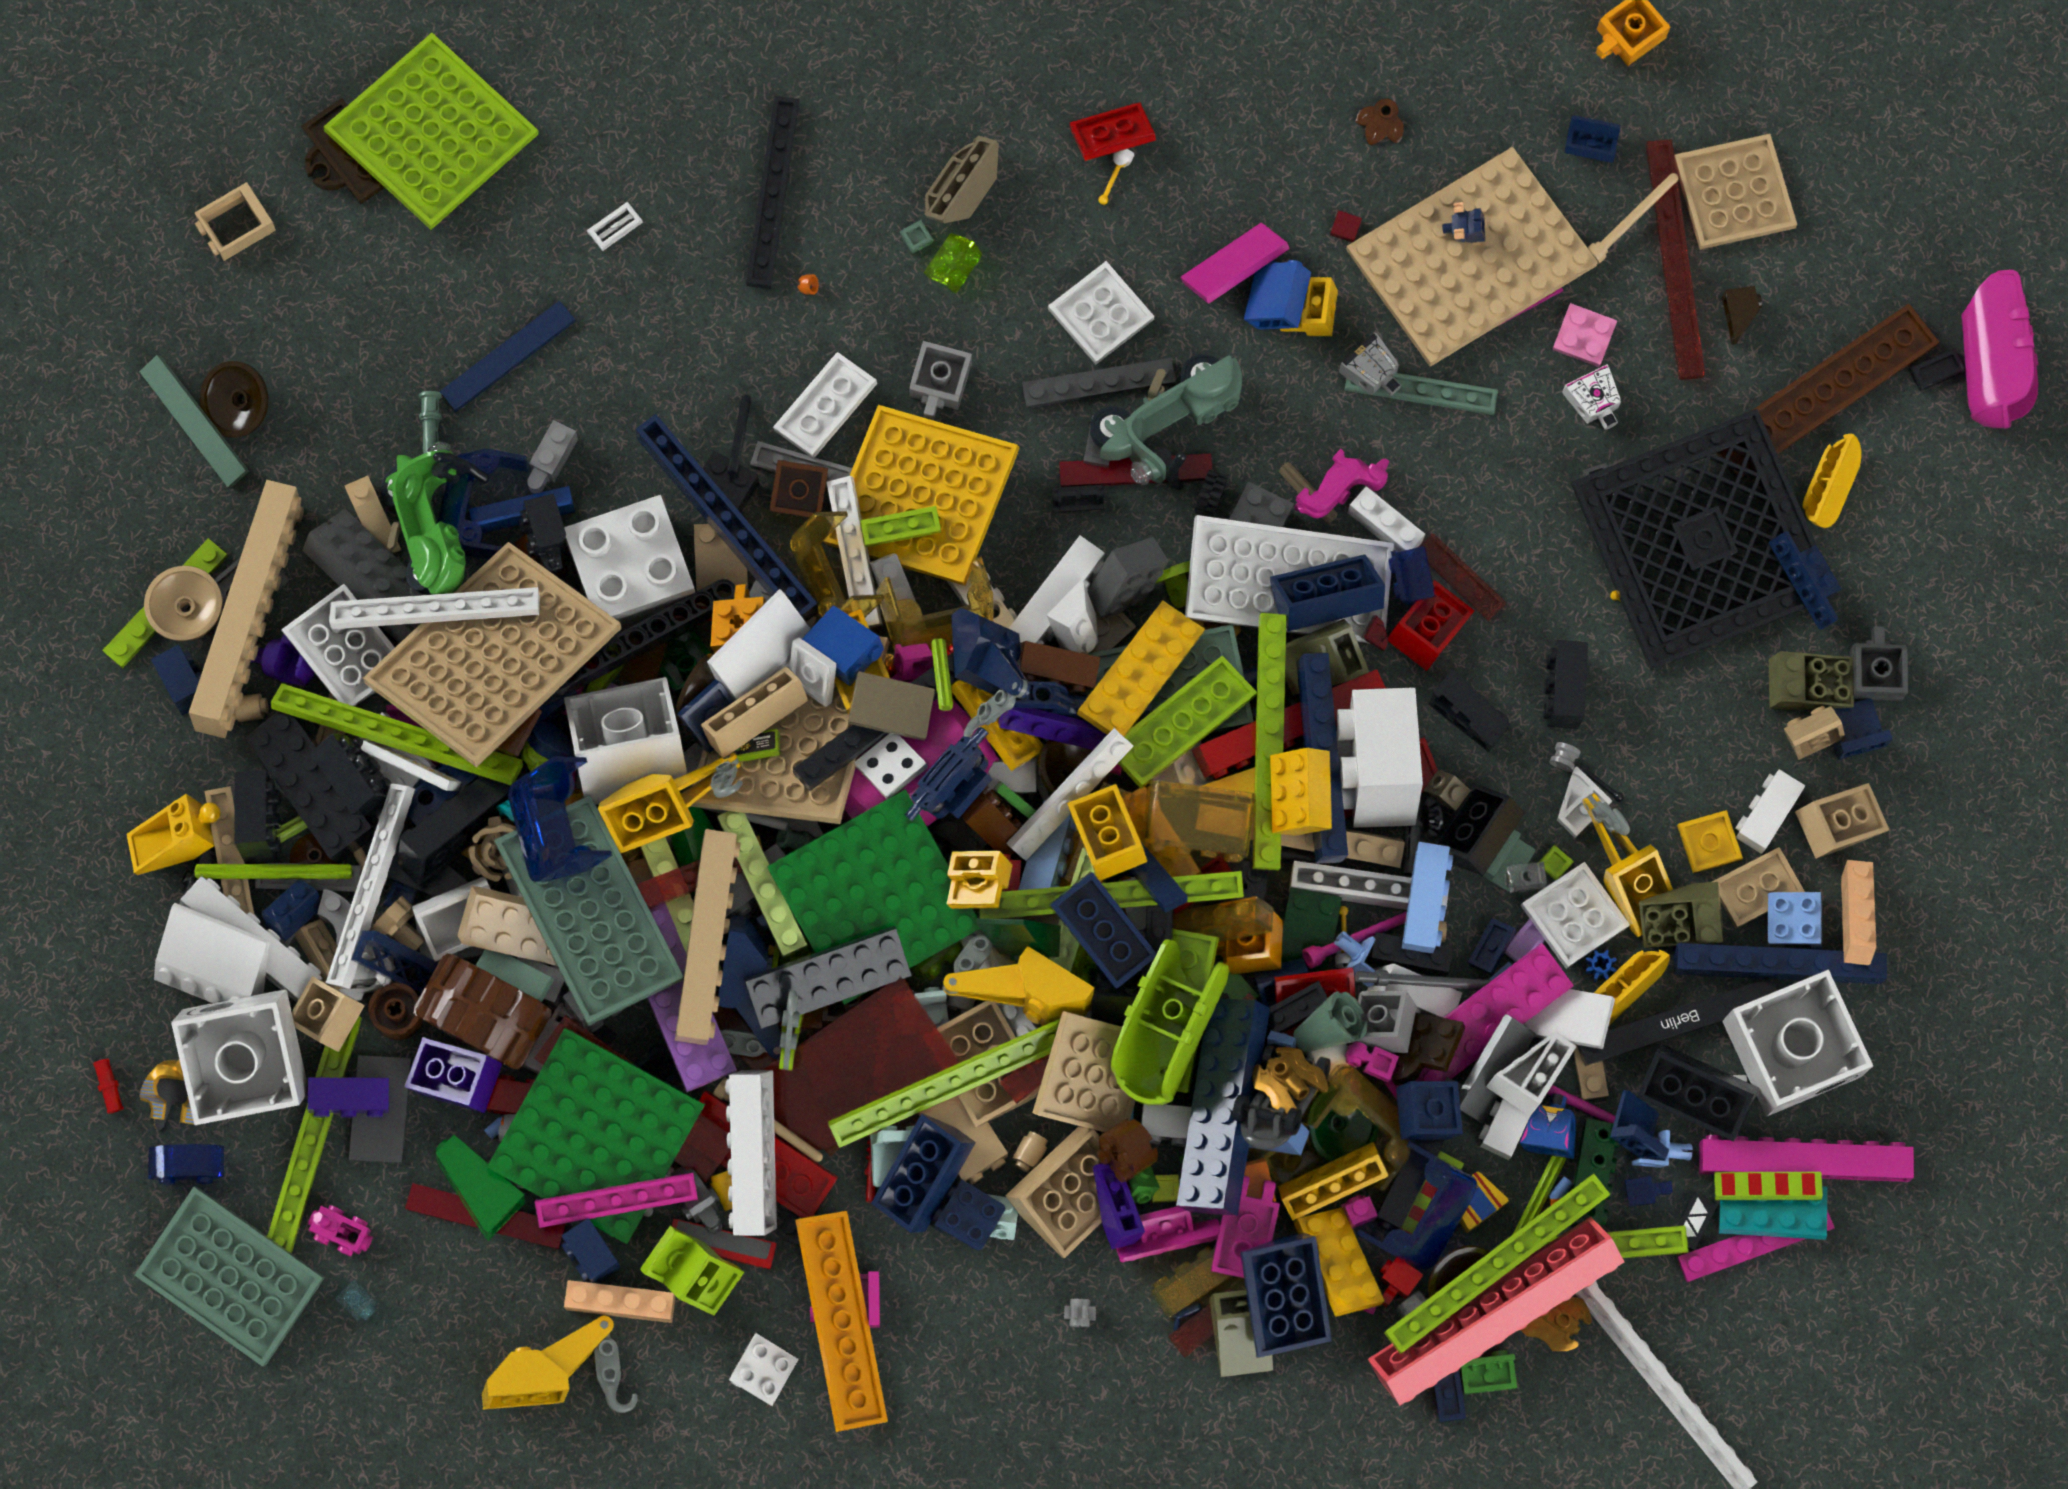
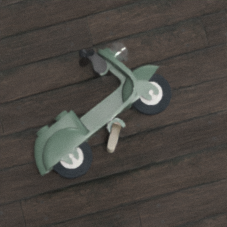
[1090,354,1242,490]

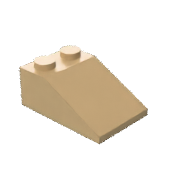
[694,524,748,606]
[1784,706,1845,760]
[1795,783,1889,859]

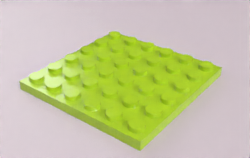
[324,33,538,230]

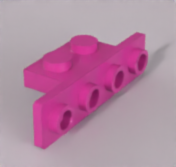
[1116,1206,1220,1262]

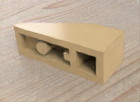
[345,476,402,554]

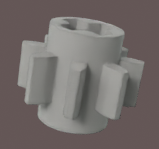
[1064,1299,1096,1327]

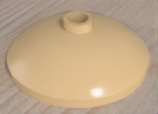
[144,566,223,642]

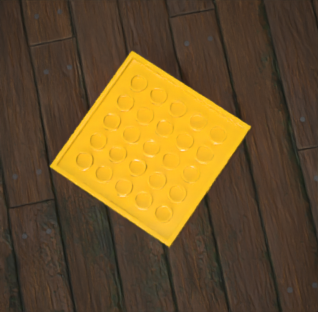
[823,405,1020,586]

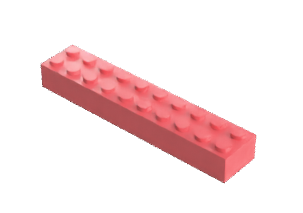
[1368,1217,1624,1405]

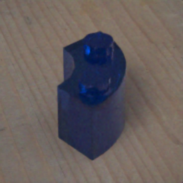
[148,1144,224,1185]

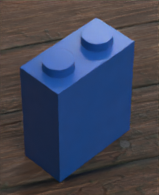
[1244,260,1311,329]
[802,605,884,686]

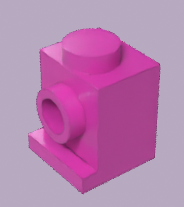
[893,643,934,681]
[1341,1195,1378,1229]

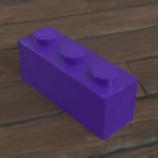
[308,1078,389,1118]

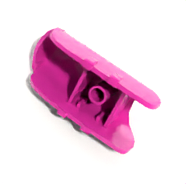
[1961,270,2039,429]

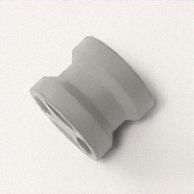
[1549,742,1581,772]

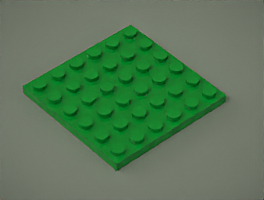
[767,789,980,1005]
[487,1027,705,1244]

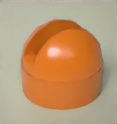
[797,274,819,295]

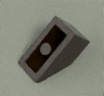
[1722,286,1762,345]

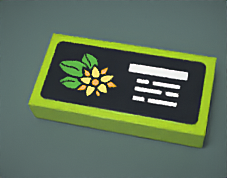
[732,728,781,762]

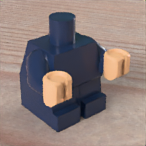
[1442,202,1485,243]

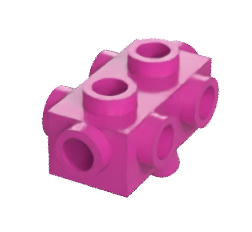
[308,1205,373,1257]

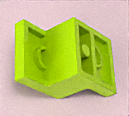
[640,1226,744,1316]

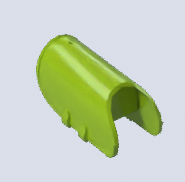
[1111,939,1229,1105]

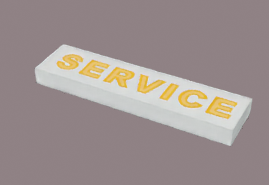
[361,740,462,791]

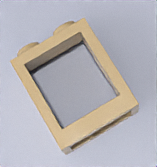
[194,182,276,261]

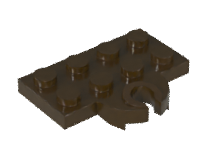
[301,98,385,205]
[1382,1013,1466,1086]

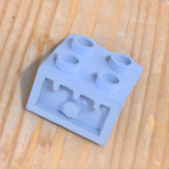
[1768,892,1822,950]

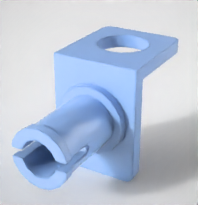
[1334,931,1375,987]
[1632,1130,1693,1168]

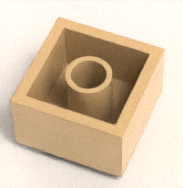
[292,976,365,1052]

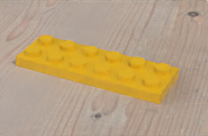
[1077,600,1205,737]

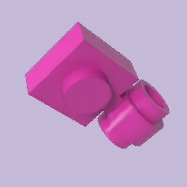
[1345,1041,1399,1082]

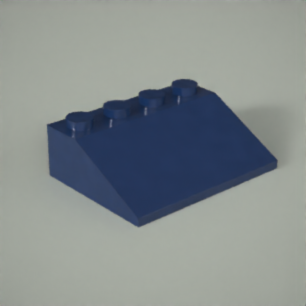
[1240,1233,1332,1358]

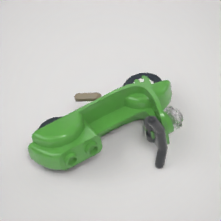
[381,442,490,595]

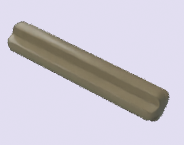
[1279,462,1338,524]

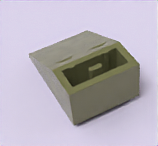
[1285,619,1369,695]
[1769,651,1854,710]
[1639,882,1723,948]
[1209,1290,1273,1377]

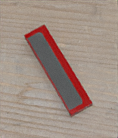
[672,1219,777,1270]

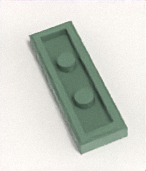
[475,949,554,1002]

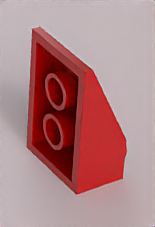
[1388,580,1475,671]

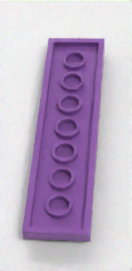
[637,878,737,1092]

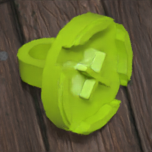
[1154,561,1190,608]

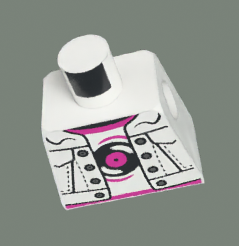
[1562,365,1621,430]

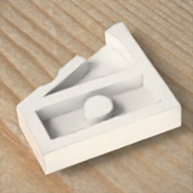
[1557,766,1612,838]

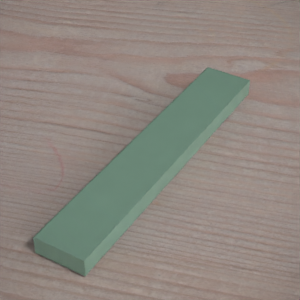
[139,355,249,488]
[1344,373,1498,415]

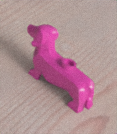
[1294,449,1389,518]

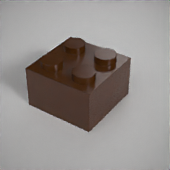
[769,460,828,519]

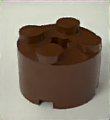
[368,983,423,1040]
[1097,1118,1158,1182]

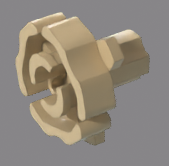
[469,816,518,882]
[369,896,425,951]

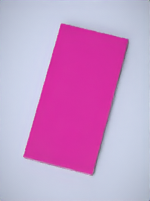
[1181,223,1290,304]

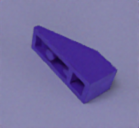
[1093,1163,1145,1249]

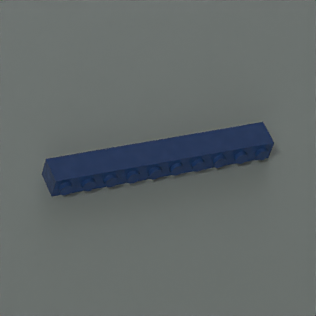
[636,414,818,622]

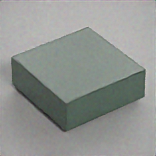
[899,220,934,254]

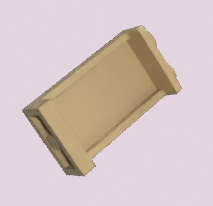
[917,1096,1008,1185]

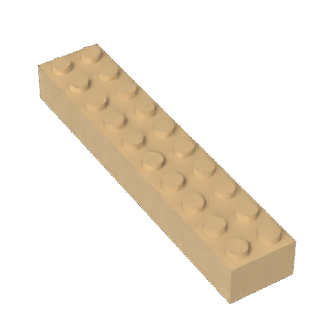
[189,480,304,738]

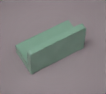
[1483,830,1535,892]

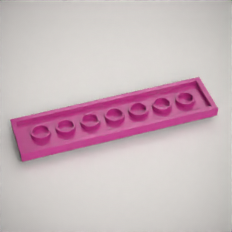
[1384,943,1574,1100]

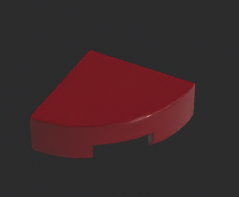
[1361,615,1388,651]

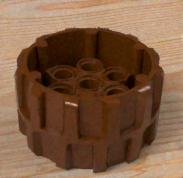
[414,953,551,1070]

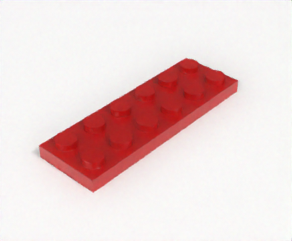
[685,1091,839,1218]

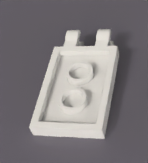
[1523,989,1615,1049]

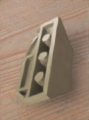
[925,136,999,223]

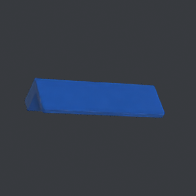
[469,486,575,535]

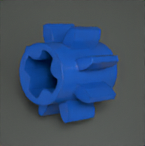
[1585,950,1617,982]

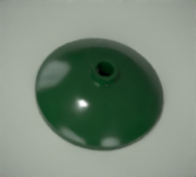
[1308,1084,1380,1161]

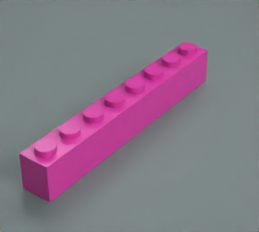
[1699,1135,1914,1182]

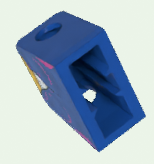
[1520,1094,1576,1159]

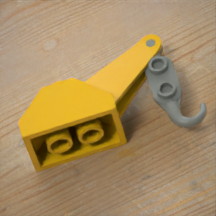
[598,753,743,854]
[1582,793,1673,937]
[943,911,1095,1026]
[482,1316,637,1413]

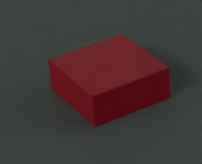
[1330,210,1362,243]

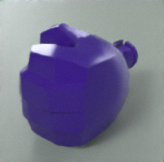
[251,634,316,687]

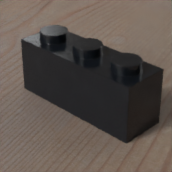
[1369,932,1453,977]

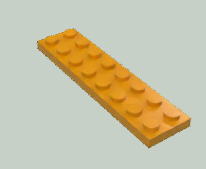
[795,1211,888,1432]

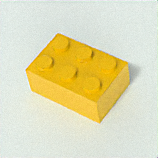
[1270,748,1332,836]
[1067,784,1147,881]

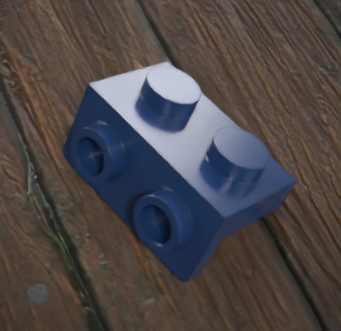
[1564,115,1621,163]

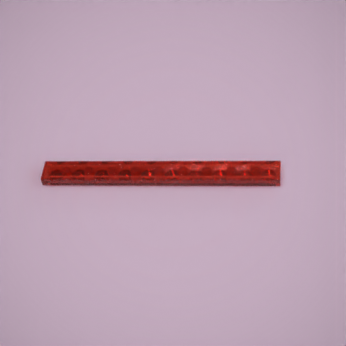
[1646,139,1705,380]

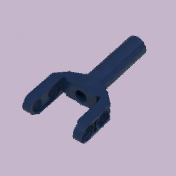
[1013,681,1152,723]

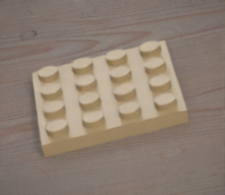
[1673,134,1797,250]
[1032,1011,1136,1132]

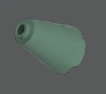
[1294,991,1367,1052]

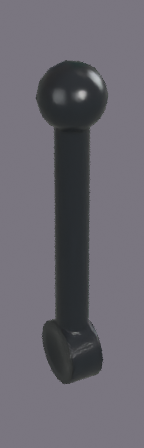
[1579,764,1624,802]

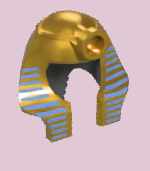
[140,1059,194,1131]

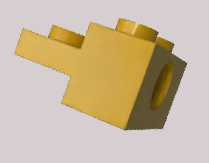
[1280,277,1338,336]
[947,851,1012,909]

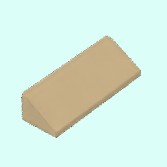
[295,919,357,990]

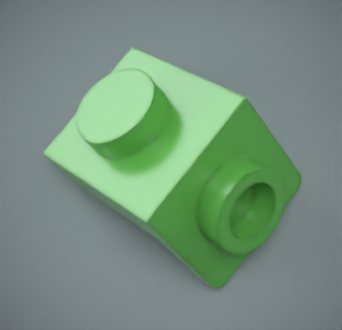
[1128,1166,1160,1204]

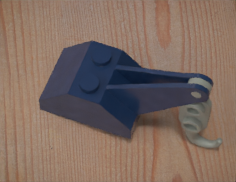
[951,608,1031,738]
[718,915,782,1059]

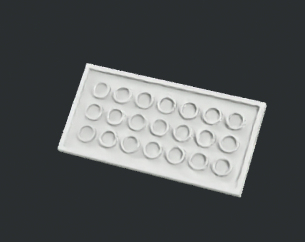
[1185,515,1394,643]

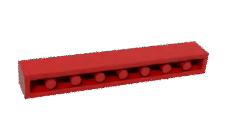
[1192,669,1386,779]

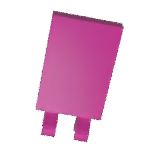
[1211,1176,1280,1278]

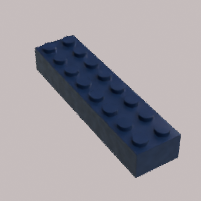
[1176,999,1270,1216]

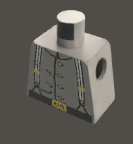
[1339,332,1401,396]

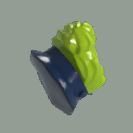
[520,721,574,784]

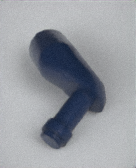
[1172,1301,1202,1331]

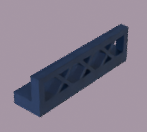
[351,931,439,995]

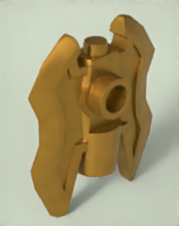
[1252,1047,1329,1114]
[1521,1297,1592,1351]

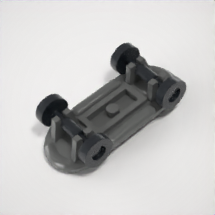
[1232,1044,1331,1150]

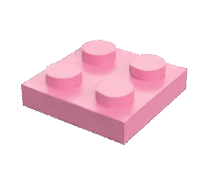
[1552,303,1617,367]

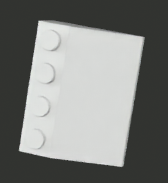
[282,584,395,706]
[707,589,811,701]
[154,903,269,1003]

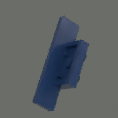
[1769,531,1841,630]

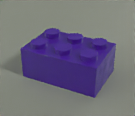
[405,1037,503,1114]

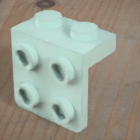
[870,1126,914,1187]

